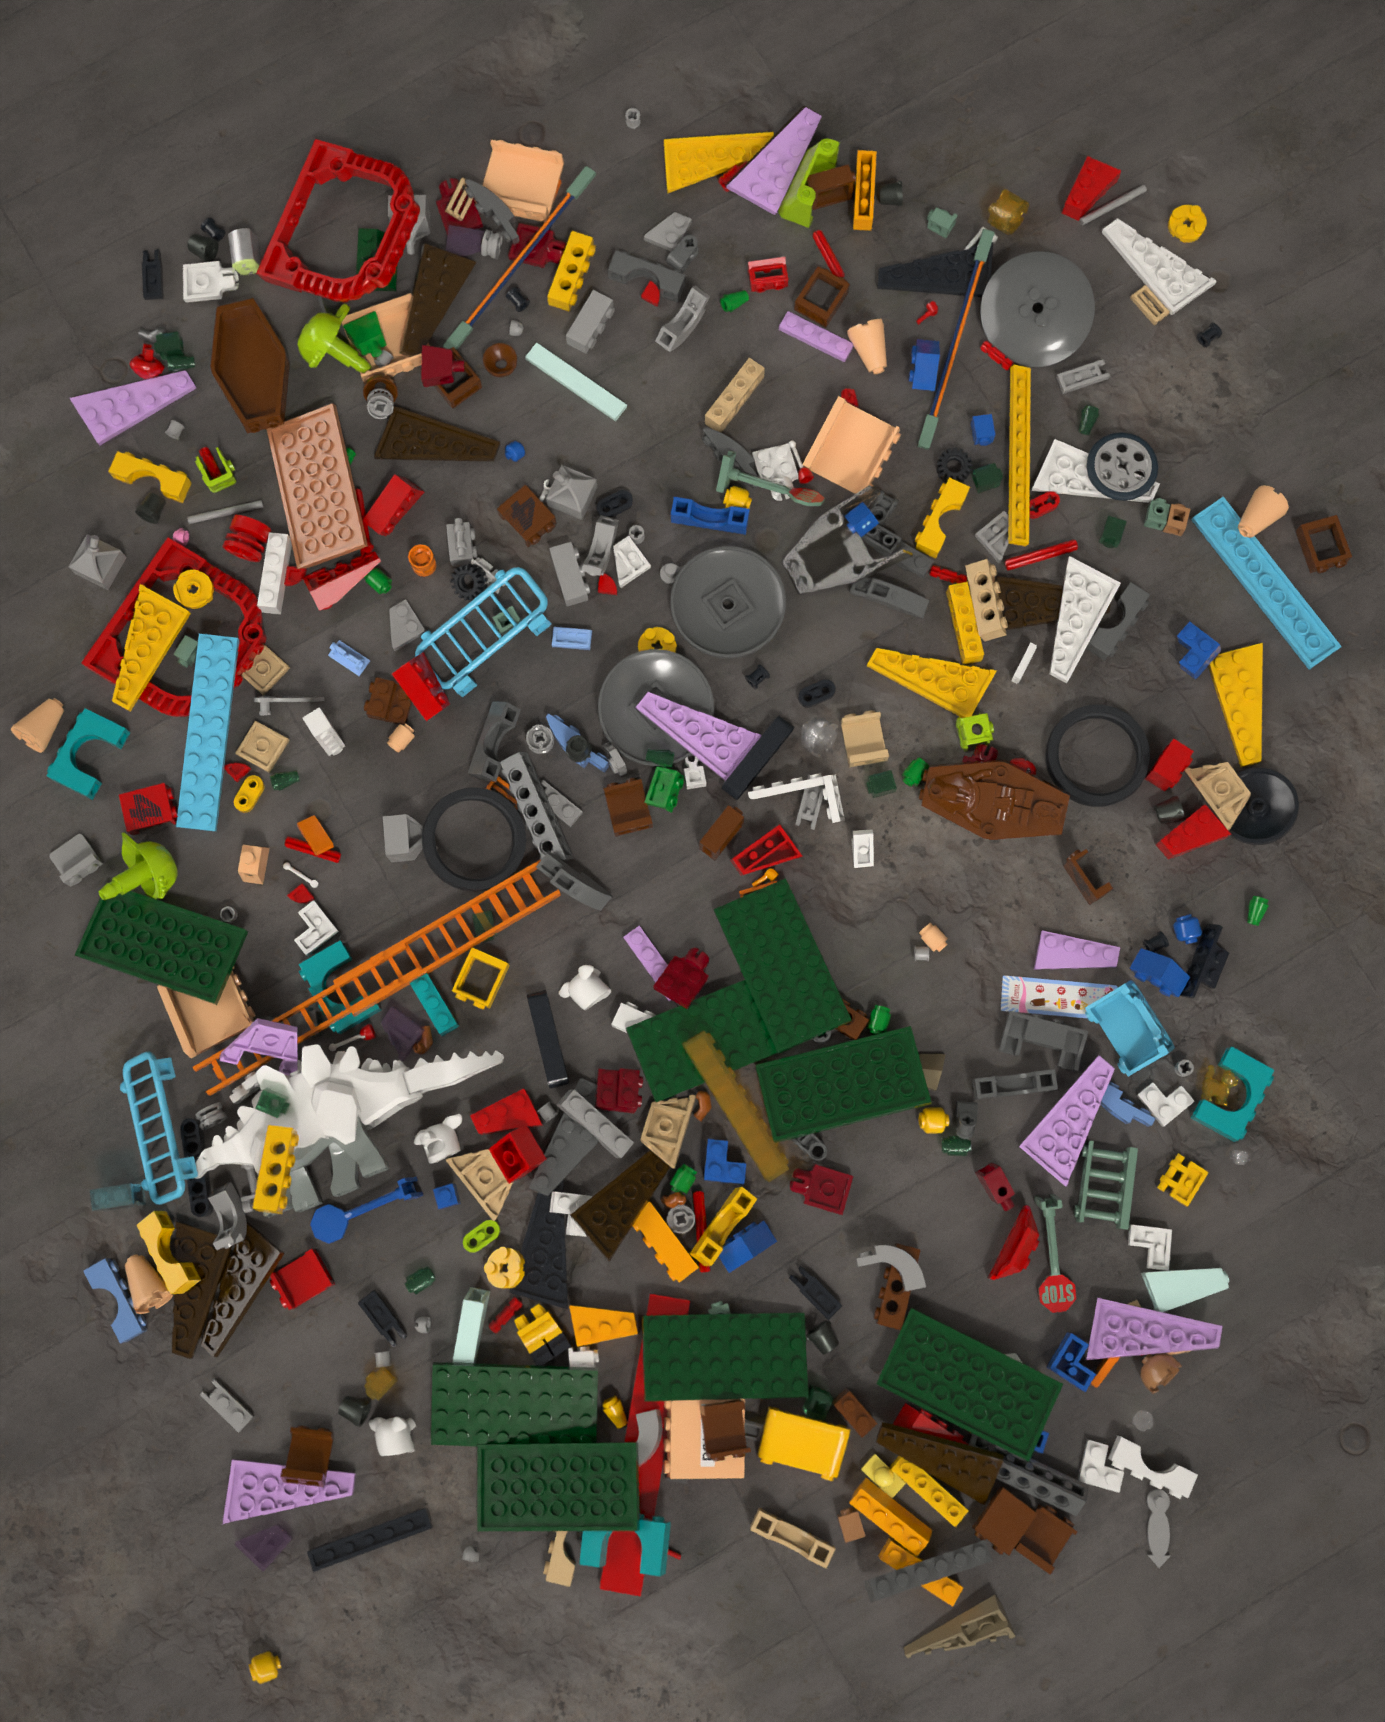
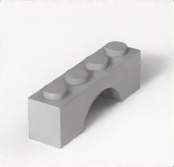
[557,1090,634,1158]

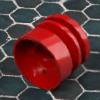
[222,515,272,562]

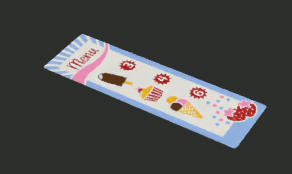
[1001,976,1117,1018]

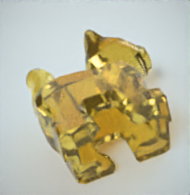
[1201,1065,1238,1106]

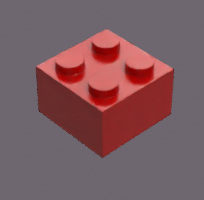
[1145,739,1194,792]
[489,1125,547,1184]

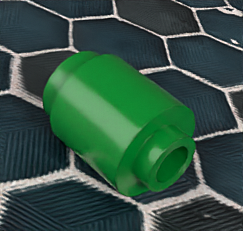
[364,567,392,594]
[901,757,930,787]
[867,1005,891,1035]
[670,1164,697,1194]

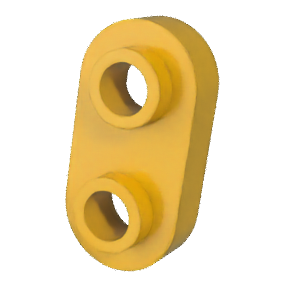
[234,775,265,813]

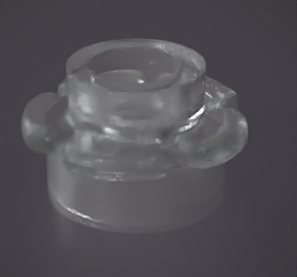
[1230,1150,1250,1165]
[1133,1410,1153,1431]

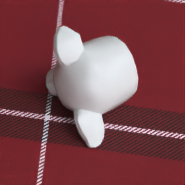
[559,965,612,1010]
[414,1114,462,1163]
[369,1416,416,1456]

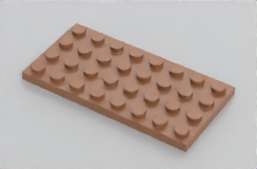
[267,403,368,569]

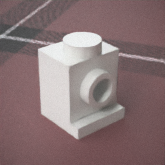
[568,1346,599,1368]

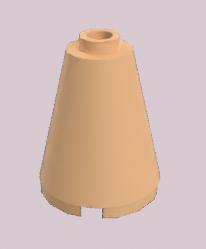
[847,319,887,375]
[1238,485,1289,538]
[11,698,64,753]
[125,1254,173,1314]

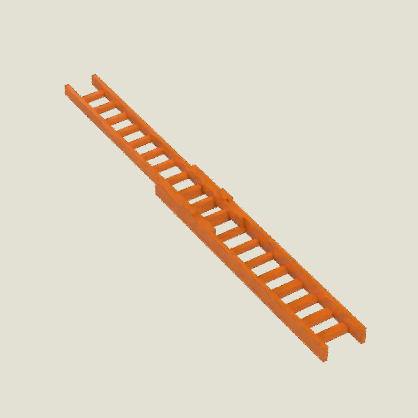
[192,860,561,1096]

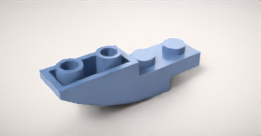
[546,714,609,773]
[1100,1082,1156,1127]

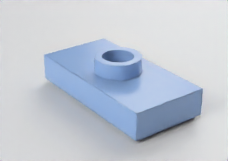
[552,627,592,650]

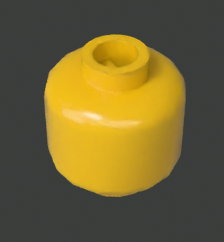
[723,486,752,509]
[919,1107,949,1134]
[248,1651,281,1684]

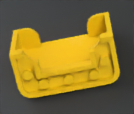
[757,1406,851,1481]

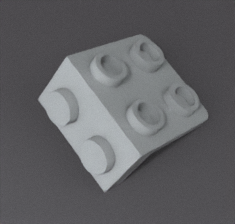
[49,834,103,887]

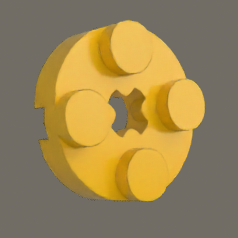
[1168,205,1207,243]
[173,570,214,609]
[638,627,677,653]
[484,1247,525,1289]

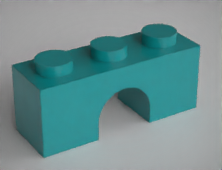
[410,973,459,1037]

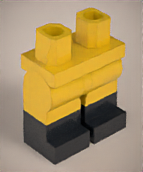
[514,1303,572,1366]

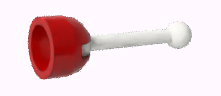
[789,441,814,484]
[329,1023,376,1051]

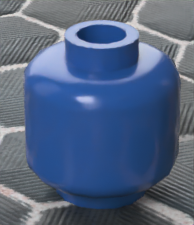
[1173,914,1202,944]

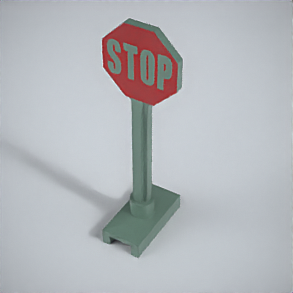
[716,450,825,506]
[1034,1194,1076,1313]

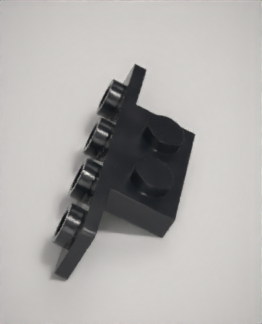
[1180,924,1229,999]

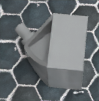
[388,195,431,254]
[546,465,598,520]
[68,534,127,590]
[383,814,438,862]

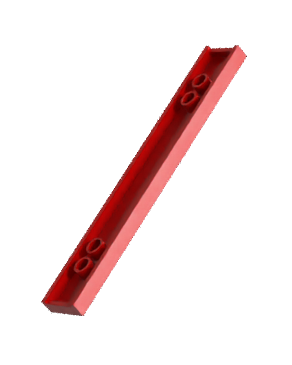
[600,1293,690,1597]

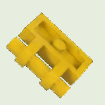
[1157,1154,1209,1207]

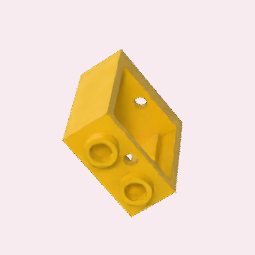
[452,948,510,1010]

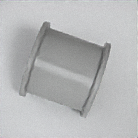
[625,108,640,128]
[374,349,394,367]
[165,420,185,440]
[629,525,644,544]
[914,945,929,962]
[1175,1060,1194,1077]
[537,1102,558,1123]
[374,1351,392,1368]

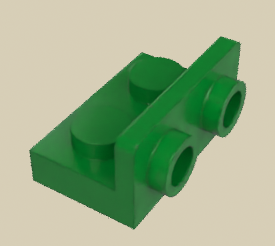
[645,766,684,813]

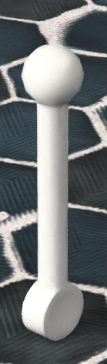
[283,862,318,888]

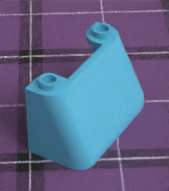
[1085,980,1175,1076]

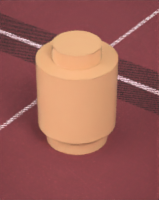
[387,723,415,753]
[919,922,948,952]

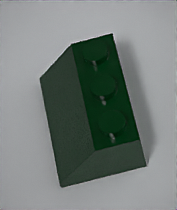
[356,229,398,291]

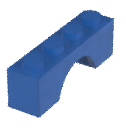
[671,497,750,535]

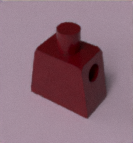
[421,345,465,387]
[975,1162,1015,1211]

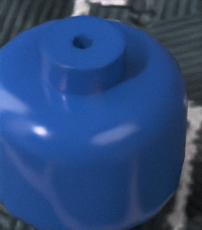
[505,441,525,462]

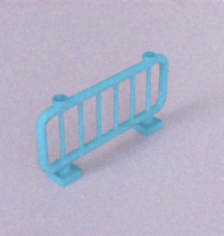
[415,567,552,697]
[120,1051,198,1205]

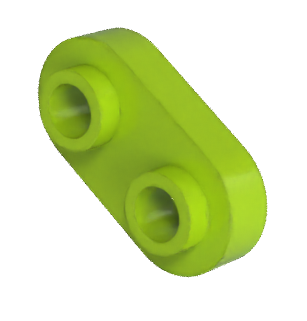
[463,1220,501,1253]

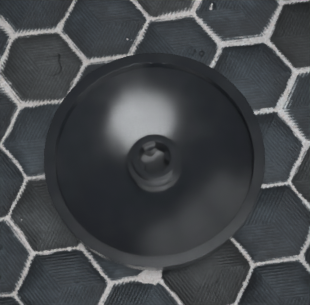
[1228,768,1299,845]

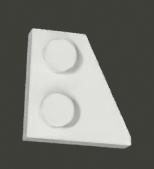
[613,536,651,588]

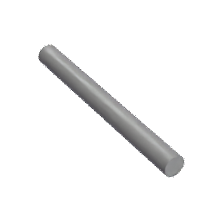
[1080,185,1147,225]
[187,500,264,524]

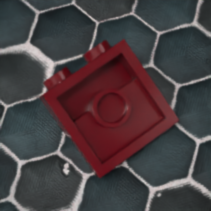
[595,1068,643,1114]

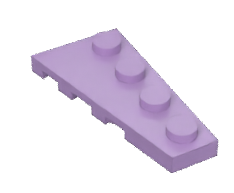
[1034,930,1120,970]

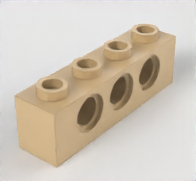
[705,358,765,433]
[965,559,1008,642]

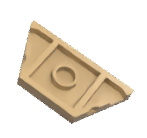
[1185,762,1251,830]
[641,1095,696,1169]
[446,1149,514,1221]

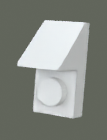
[851,829,874,868]

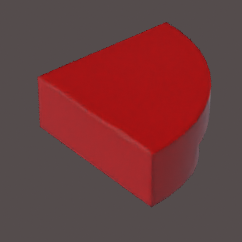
[641,281,660,307]
[284,566,307,586]
[598,574,617,595]
[224,763,252,782]
[287,883,315,903]

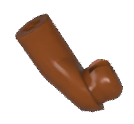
[413,1026,433,1055]
[694,1091,712,1122]
[661,1192,686,1208]

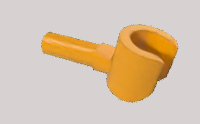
[752,869,779,887]

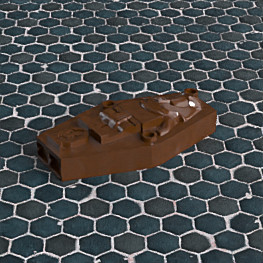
[210,298,290,433]
[919,759,1070,840]

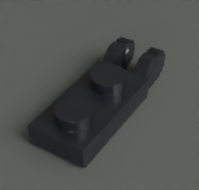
[142,249,163,300]
[789,1266,842,1321]
[358,1290,407,1347]

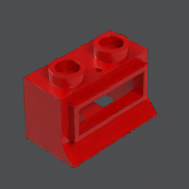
[748,257,788,293]

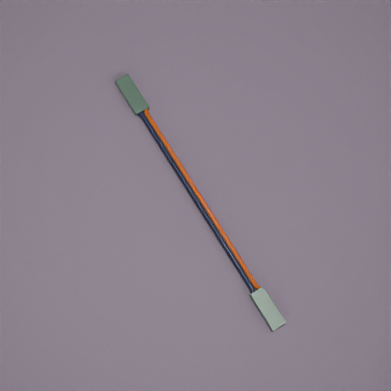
[443,166,596,351]
[917,229,995,450]

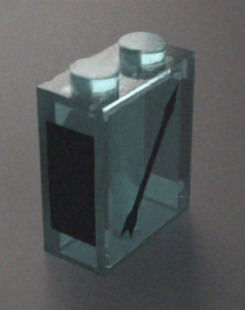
[90,1183,146,1211]

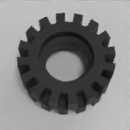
[936,447,972,483]
[450,563,488,600]

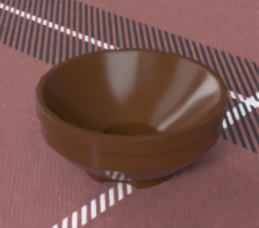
[483,343,517,377]
[363,375,398,403]

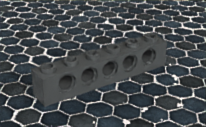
[500,752,573,862]
[967,1434,1089,1516]

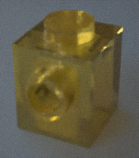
[364,1367,398,1400]

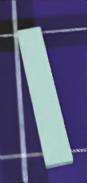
[525,343,627,421]

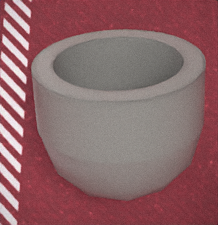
[509,320,524,336]
[220,906,238,922]
[415,1316,431,1333]
[462,1546,480,1562]

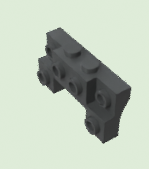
[998,1011,1088,1072]

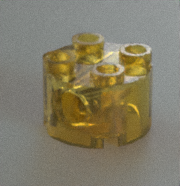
[988,189,1029,235]

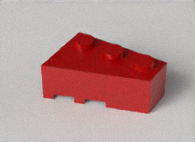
[730,824,802,876]

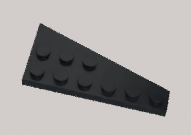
[877,242,993,297]
[509,1181,568,1309]

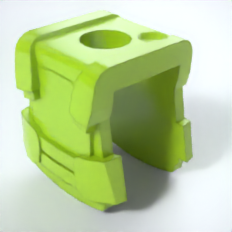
[195,447,236,493]
[956,713,994,751]

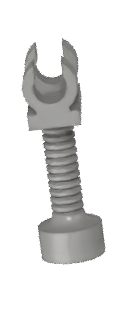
[241,1165,257,1213]

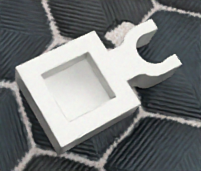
[684,756,706,789]

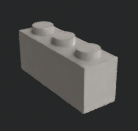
[566,290,615,354]
[549,542,590,607]

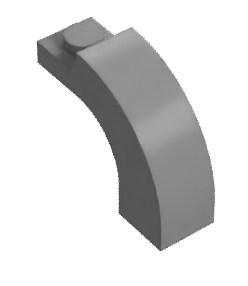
[655,286,710,352]
[582,515,619,576]
[208,1182,247,1250]
[855,1245,926,1291]
[636,1410,663,1466]

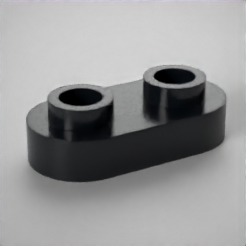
[597,490,633,518]
[798,679,836,708]

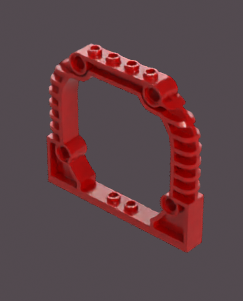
[256,139,420,302]
[82,537,267,717]

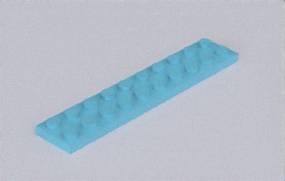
[1192,497,1342,670]
[176,634,239,832]

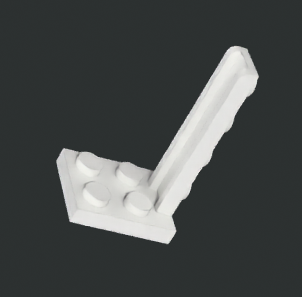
[748,773,845,823]

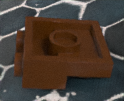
[364,677,412,726]

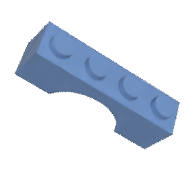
[83,1258,147,1343]

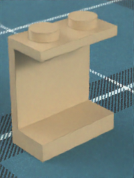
[841,710,889,768]

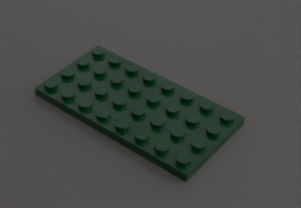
[714,878,851,1053]
[75,891,248,1005]
[625,980,778,1103]
[755,1026,932,1143]
[876,1308,1063,1462]
[642,1313,808,1402]
[431,1362,598,1447]
[477,1442,640,1531]

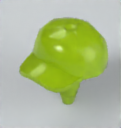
[297,304,372,374]
[98,832,178,900]

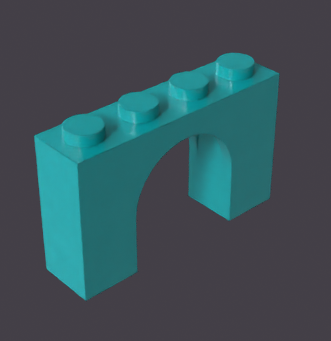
[46,708,130,800]
[299,940,382,1035]
[1191,1046,1274,1142]
[579,1513,671,1576]

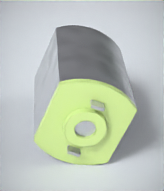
[228,228,261,275]

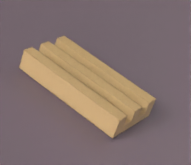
[445,177,473,221]
[1130,285,1170,326]

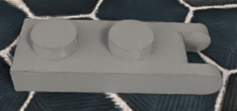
[1056,359,1111,394]
[795,774,825,830]
[541,780,583,828]
[200,1378,254,1433]

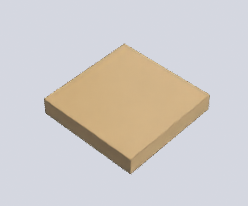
[242,644,290,696]
[235,721,290,773]

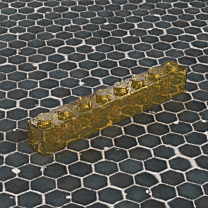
[682,1031,789,1182]

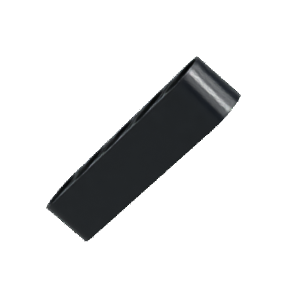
[721,715,795,800]
[527,990,569,1089]
[180,1118,213,1217]

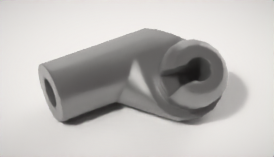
[138,327,167,343]

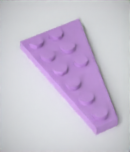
[726,107,822,215]
[70,370,196,446]
[635,692,762,781]
[1019,1055,1115,1186]
[1086,1298,1222,1360]
[223,1459,356,1524]

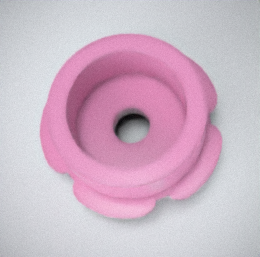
[173,528,189,546]

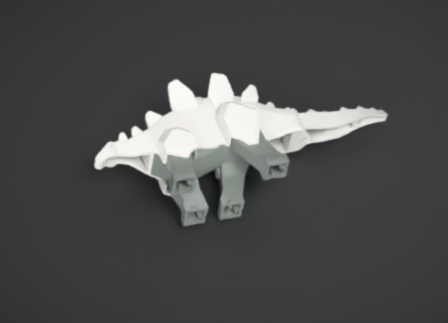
[195,1045,504,1218]

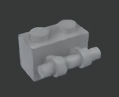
[446,518,478,567]

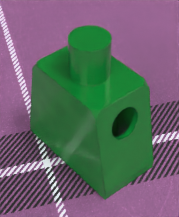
[343,311,386,357]

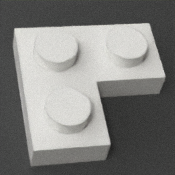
[294,900,339,956]
[229,1071,261,1104]
[1136,1083,1194,1127]
[550,1192,592,1237]
[1128,1225,1172,1271]
[1078,1439,1124,1492]

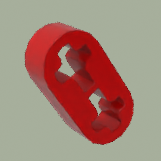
[1029,491,1060,519]

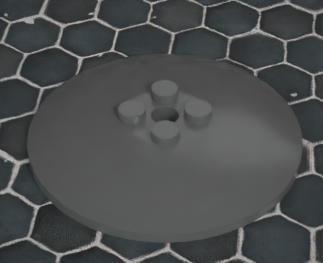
[981,251,1095,367]
[671,546,786,658]
[598,649,714,766]

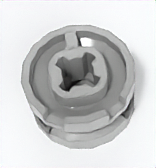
[481,230,503,259]
[367,388,394,419]
[526,725,554,754]
[195,1102,228,1130]
[667,1205,695,1234]

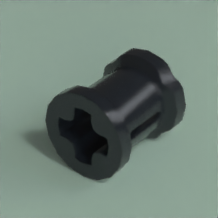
[200,217,225,242]
[506,287,530,312]
[1196,323,1222,348]
[745,664,770,690]
[1143,931,1169,953]

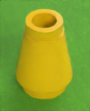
[602,1396,628,1429]

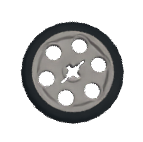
[1086,432,1159,501]

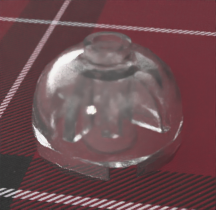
[801,717,838,757]

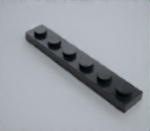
[307,1507,433,1572]

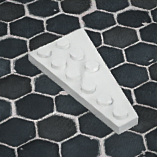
[1102,219,1217,315]
[1032,439,1160,503]
[1049,556,1121,683]

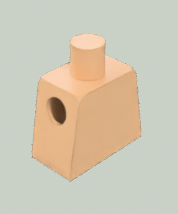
[238,845,270,885]

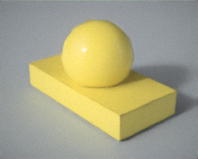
[861,1453,906,1498]

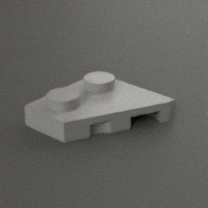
[644,212,692,251]
[975,511,1009,563]
[389,599,426,651]
[602,742,627,777]

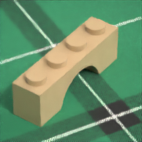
[750,1508,835,1569]
[543,1531,576,1587]

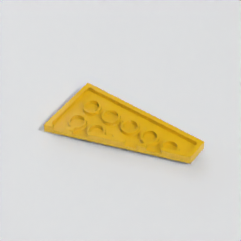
[664,132,774,194]
[112,584,191,712]
[1208,643,1263,768]
[867,648,997,718]

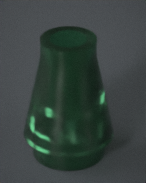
[167,354,195,373]
[1079,405,1100,435]
[646,749,675,769]
[269,770,300,791]

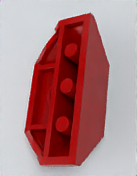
[988,1205,1040,1280]

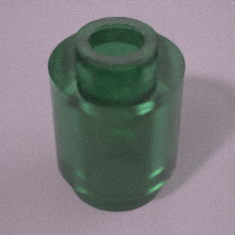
[942,1135,972,1156]
[404,1266,436,1295]

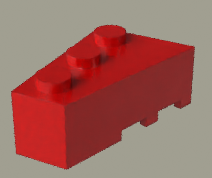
[1062,156,1121,221]
[362,474,424,536]
[392,652,450,721]
[1156,804,1231,860]
[470,1088,544,1135]
[893,1403,969,1445]

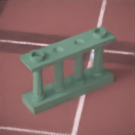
[1074,1141,1138,1230]

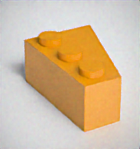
[569,1305,639,1347]

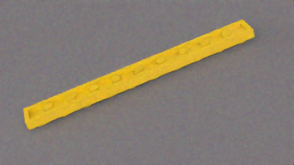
[1008,365,1031,546]

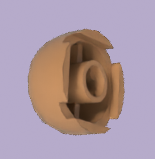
[1140,1353,1182,1394]

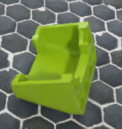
[778,138,840,228]

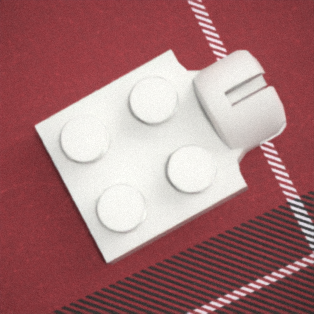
[183,261,239,303]
[752,443,798,501]

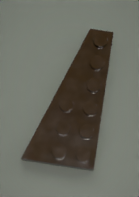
[399,244,477,357]
[374,406,501,461]
[991,576,1111,630]
[570,1150,670,1262]
[200,1220,285,1357]
[172,1222,232,1359]
[876,1422,1004,1505]

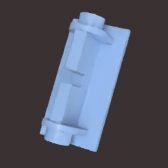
[328,640,370,676]

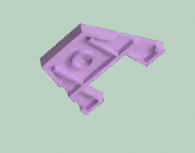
[220,1018,298,1076]

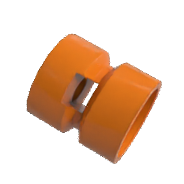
[408,544,437,577]

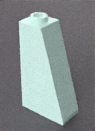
[1141,1268,1229,1312]
[453,1287,490,1363]

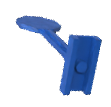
[310,1177,424,1244]

